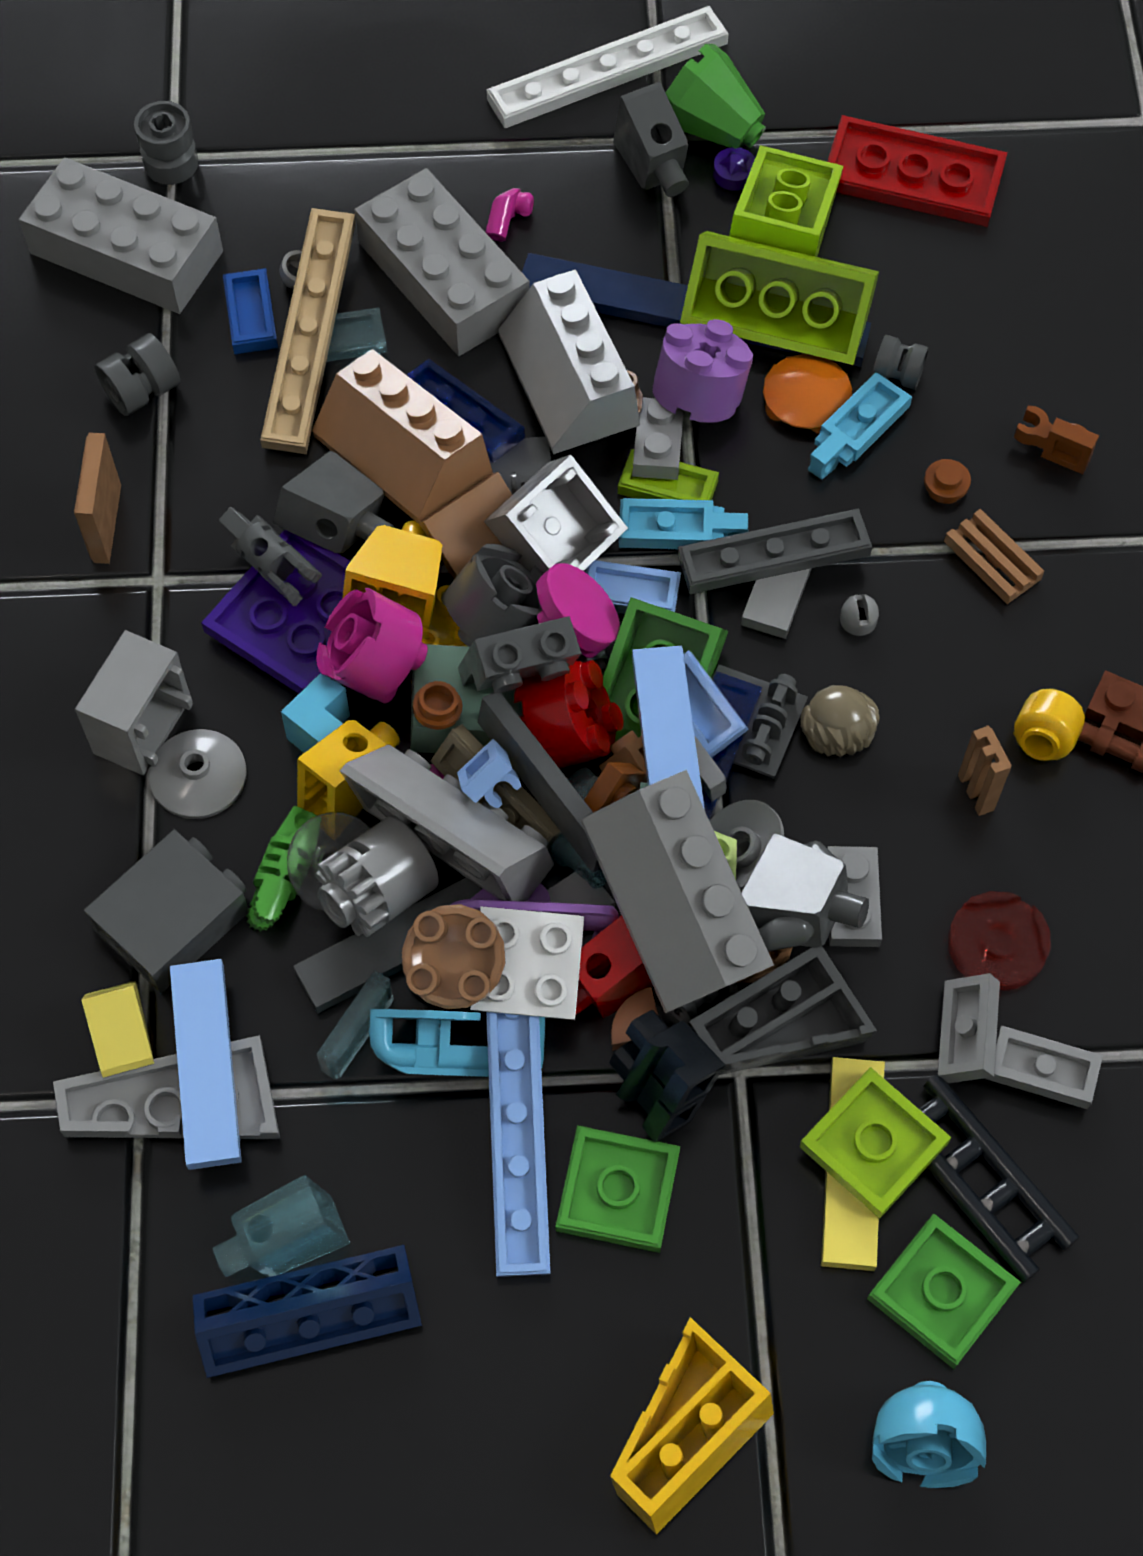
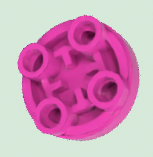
[536,563,620,658]

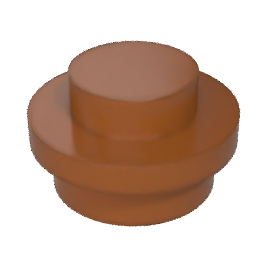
[924,459,971,504]
[412,681,463,730]

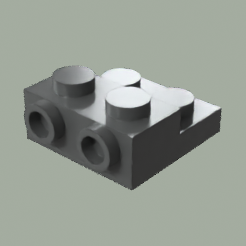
[458,616,582,693]

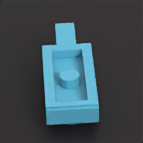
[808,372,912,480]
[619,498,749,549]

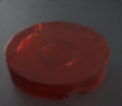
[948,891,1051,991]

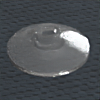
[287,812,369,912]

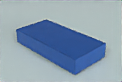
[223,268,278,354]

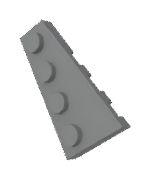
[53,1035,280,1139]

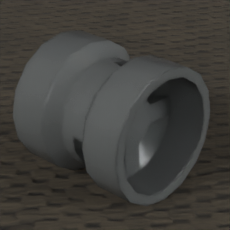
[872,334,929,390]

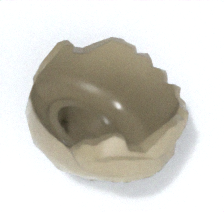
[800,685,880,757]

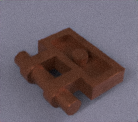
[1078,670,1143,773]

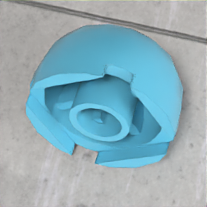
[872,1381,986,1488]

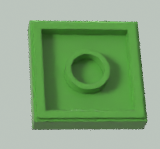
[555,1125,680,1253]
[867,1214,1021,1369]

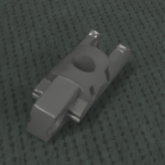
[219,507,322,606]

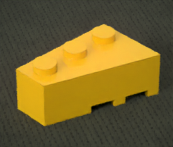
[610,1317,774,1535]

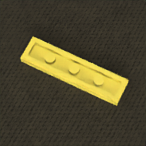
[821,1057,885,1271]

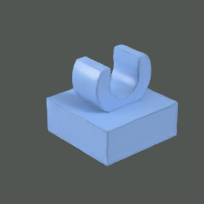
[457,739,521,808]

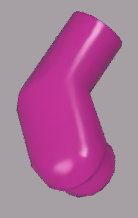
[485,188,534,241]

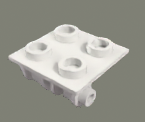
[470,906,584,1020]

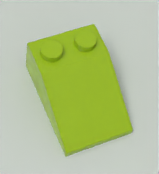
[729,145,843,257]

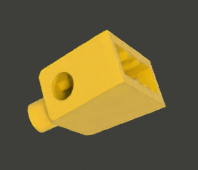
[342,521,443,629]
[297,720,400,839]

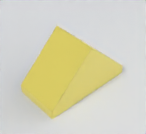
[81,980,154,1078]

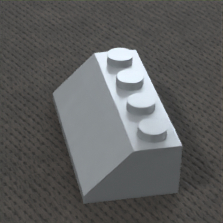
[498,269,640,454]
[340,744,554,901]
[580,770,774,1013]

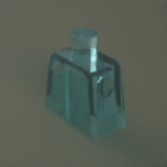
[213,1175,350,1277]

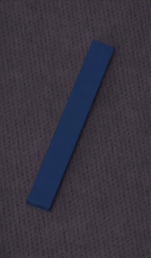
[522,253,871,367]

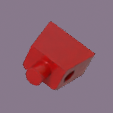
[567,915,653,1021]

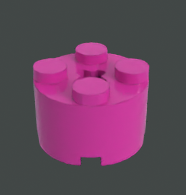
[316,587,428,704]

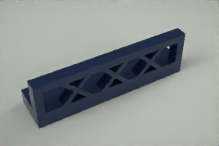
[193,1245,422,1378]

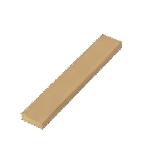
[260,208,356,454]

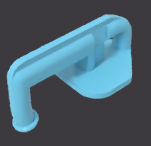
[369,1009,545,1077]

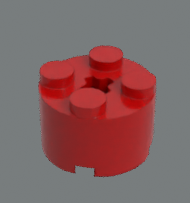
[514,660,624,770]

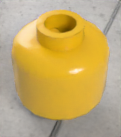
[1014,689,1085,761]

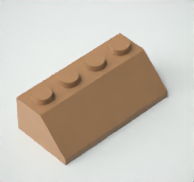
[312,349,493,525]

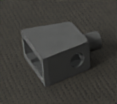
[613,81,689,197]
[273,451,394,553]

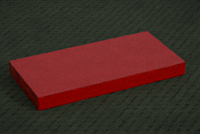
[827,115,1008,227]

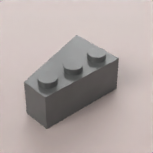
[688,946,877,1075]

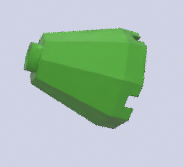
[665,44,766,148]

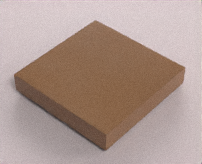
[74,433,121,564]
[419,472,512,579]

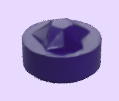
[713,147,755,191]

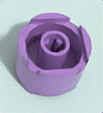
[652,319,753,422]

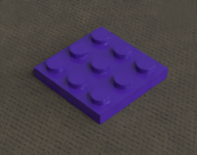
[201,530,351,694]

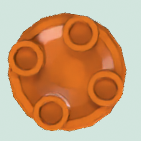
[763,354,852,433]

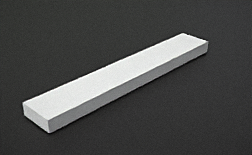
[486,6,728,129]

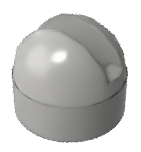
[279,250,302,289]
[840,594,879,636]

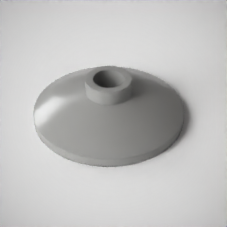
[149,729,247,819]
[709,800,784,891]

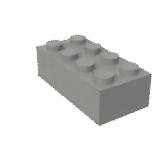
[19,157,223,314]
[354,168,530,357]

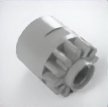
[315,817,439,937]

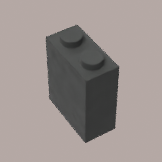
[84,829,248,994]

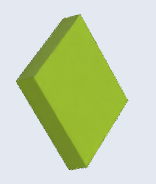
[799,1067,951,1219]

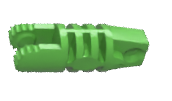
[246,806,321,932]

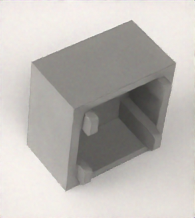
[484,455,628,574]
[75,630,193,776]

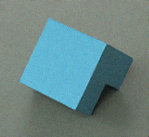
[281,673,350,753]

